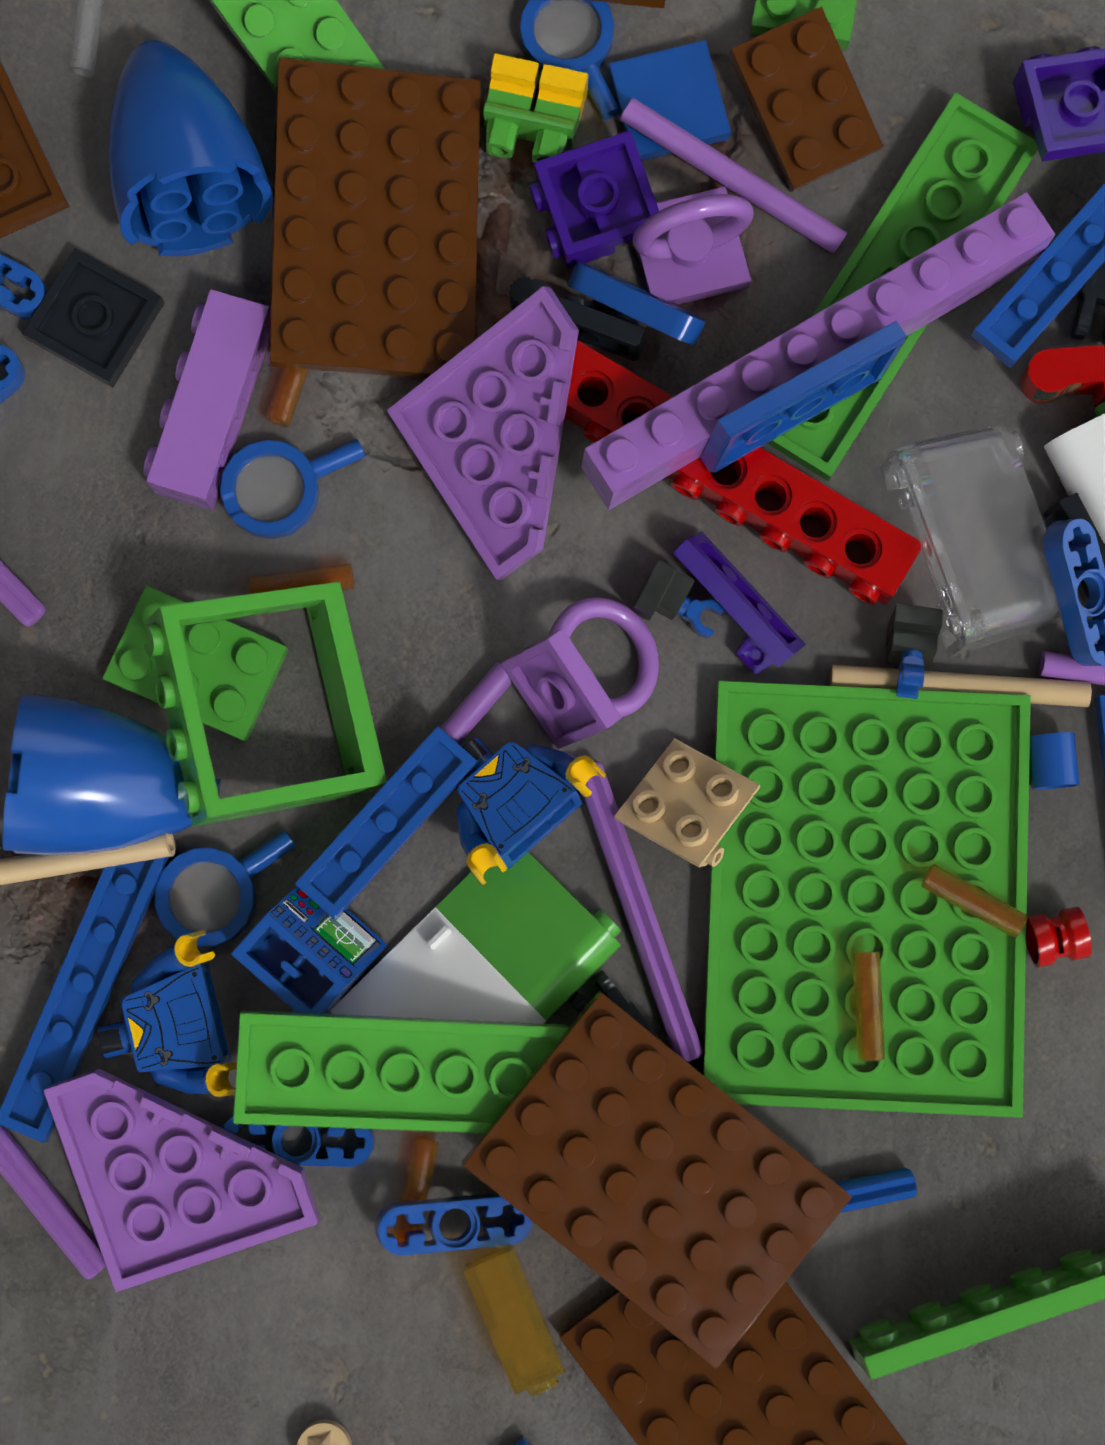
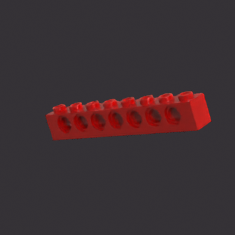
[564,340,924,605]

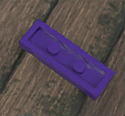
[673,532,806,675]

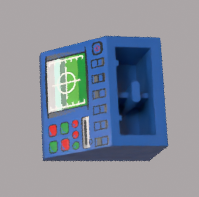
[231,886,388,1014]

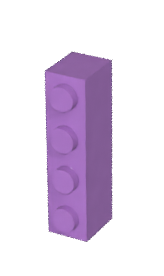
[143,289,269,511]

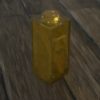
[463,1244,565,1396]

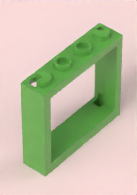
[144,582,387,827]

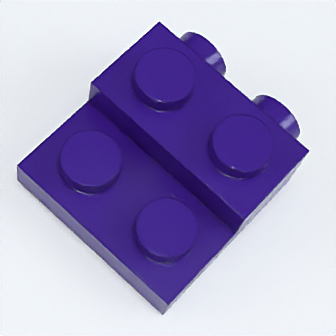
[1012,46,1105,162]
[529,130,659,269]

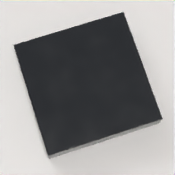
[22,248,165,388]

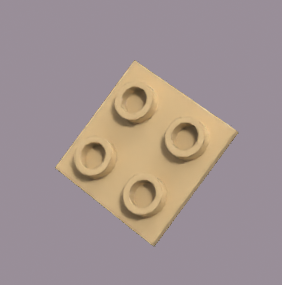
[614,738,760,868]

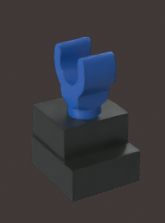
[632,559,725,638]
[885,603,943,699]

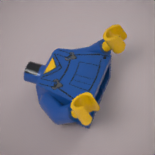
[456,738,607,885]
[98,930,237,1097]

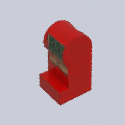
[1020,345,1105,407]

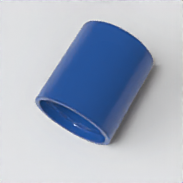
[1029,732,1080,790]

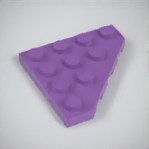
[387,286,579,580]
[43,1069,321,1292]

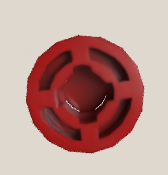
[1026,906,1092,968]

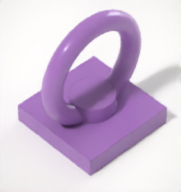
[633,186,754,305]
[501,597,659,749]

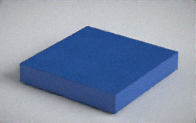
[609,40,731,161]

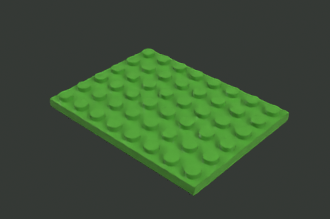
[702,681,1031,1118]

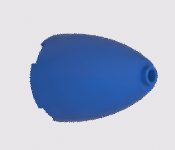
[108,40,273,256]
[3,694,220,855]

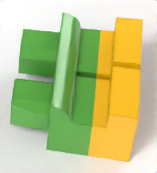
[483,53,588,163]

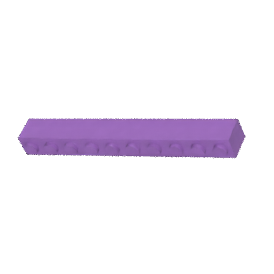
[581,192,1056,511]

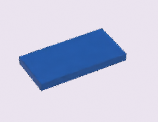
[701,321,907,473]

